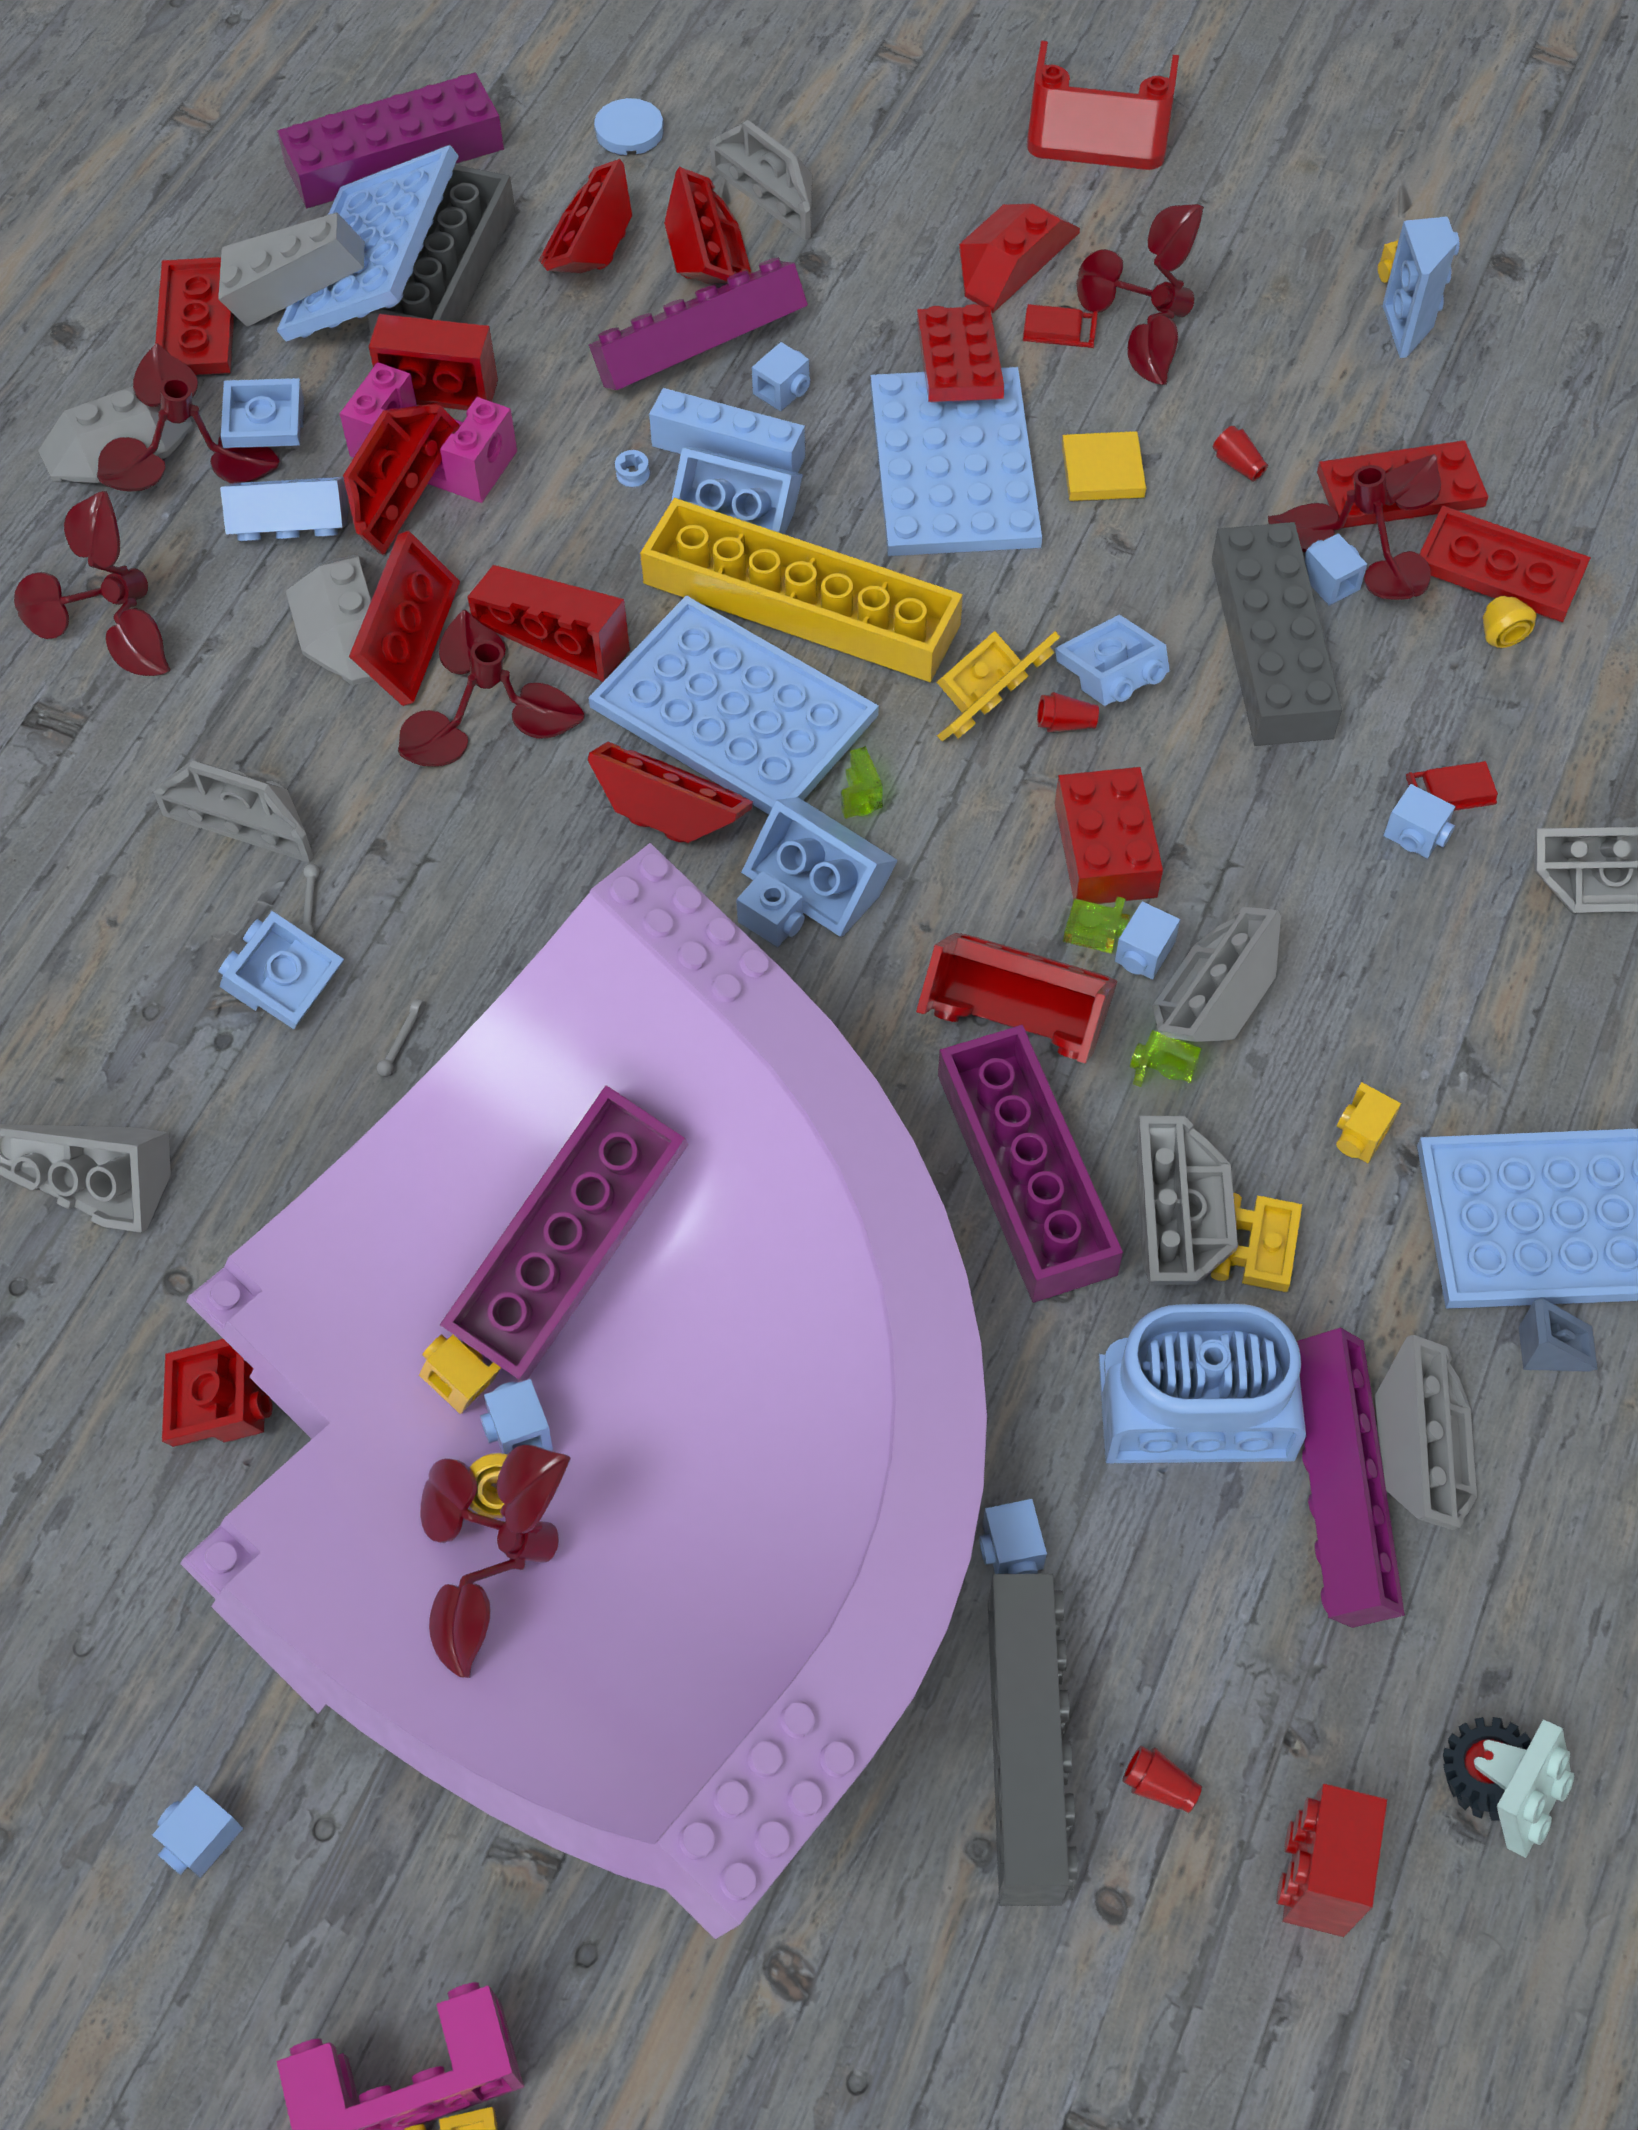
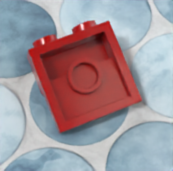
[162,1339,273,1447]

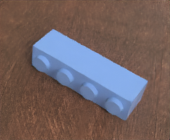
[649,388,805,473]

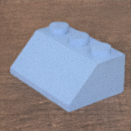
[1382,216,1459,358]
[671,447,803,534]
[220,477,348,541]
[741,797,898,937]

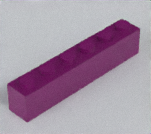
[589,257,808,390]
[1297,1327,1405,1628]

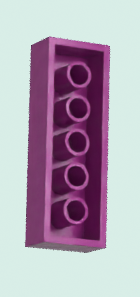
[277,72,504,209]
[938,1025,1123,1303]
[440,1085,688,1381]

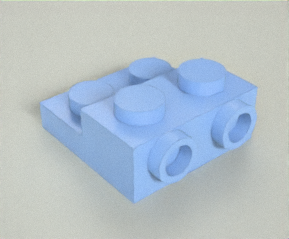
[221,378,304,448]
[1055,615,1170,706]
[218,911,344,1029]

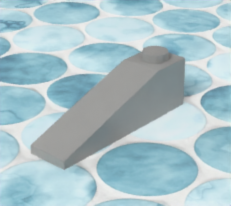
[0,1124,171,1233]

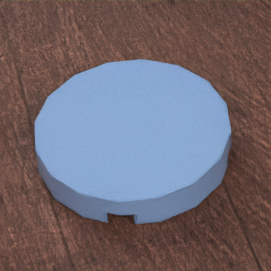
[594,98,663,155]

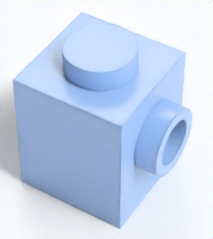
[752,342,810,411]
[1305,533,1367,606]
[1384,784,1455,859]
[736,871,805,947]
[1115,901,1181,980]
[480,1379,553,1454]
[979,1499,1047,1574]
[152,1786,243,1878]

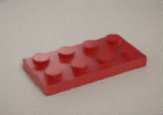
[155,257,234,375]
[917,304,1004,402]
[1317,440,1488,528]
[1419,505,1591,622]
[349,531,460,706]

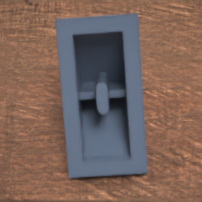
[1519,1298,1597,1372]

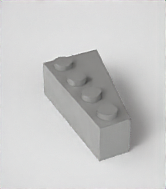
[218,212,365,327]

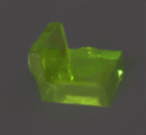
[841,746,883,819]
[1063,896,1131,954]
[1129,1030,1202,1087]

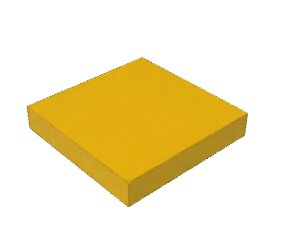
[1062,431,1146,501]

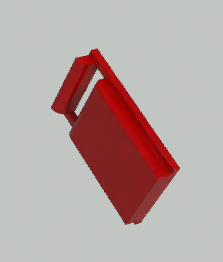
[1023,304,1098,348]
[1405,761,1498,811]

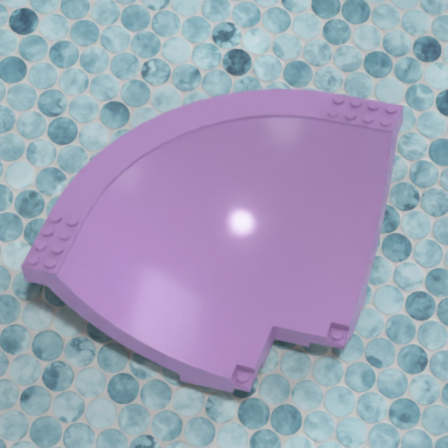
[180,843,987,1939]

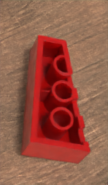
[467,565,630,682]

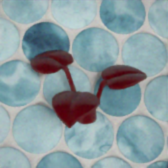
[1076,204,1204,385]
[97,343,280,492]
[1268,454,1441,600]
[14,491,170,676]
[398,609,585,767]
[420,1445,571,1678]

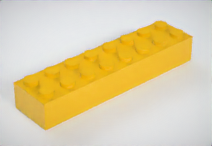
[640,498,963,682]

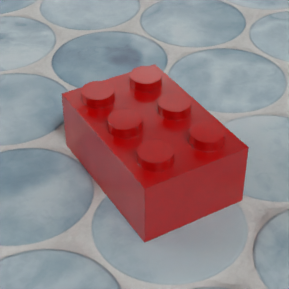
[369,314,498,411]
[1055,767,1163,906]
[1276,1783,1388,1937]

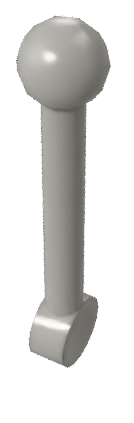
[298,863,320,938]
[376,999,425,1077]

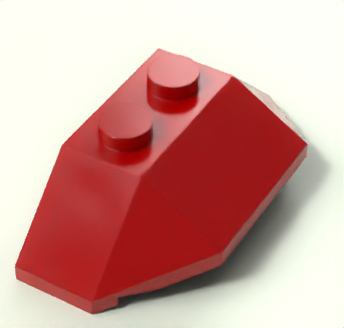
[539,159,632,273]
[664,167,752,284]
[959,204,1080,313]
[343,404,460,555]
[588,741,753,843]

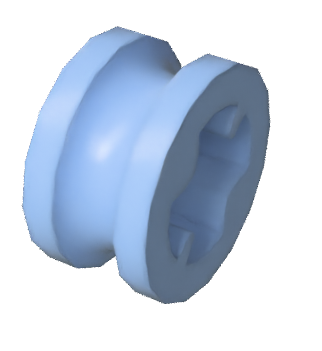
[615,450,650,487]

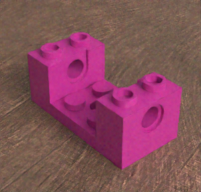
[339,362,517,503]
[276,1982,524,2130]

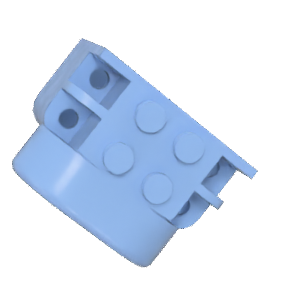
[1099,1304,1306,1463]

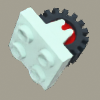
[1443,1717,1574,1858]

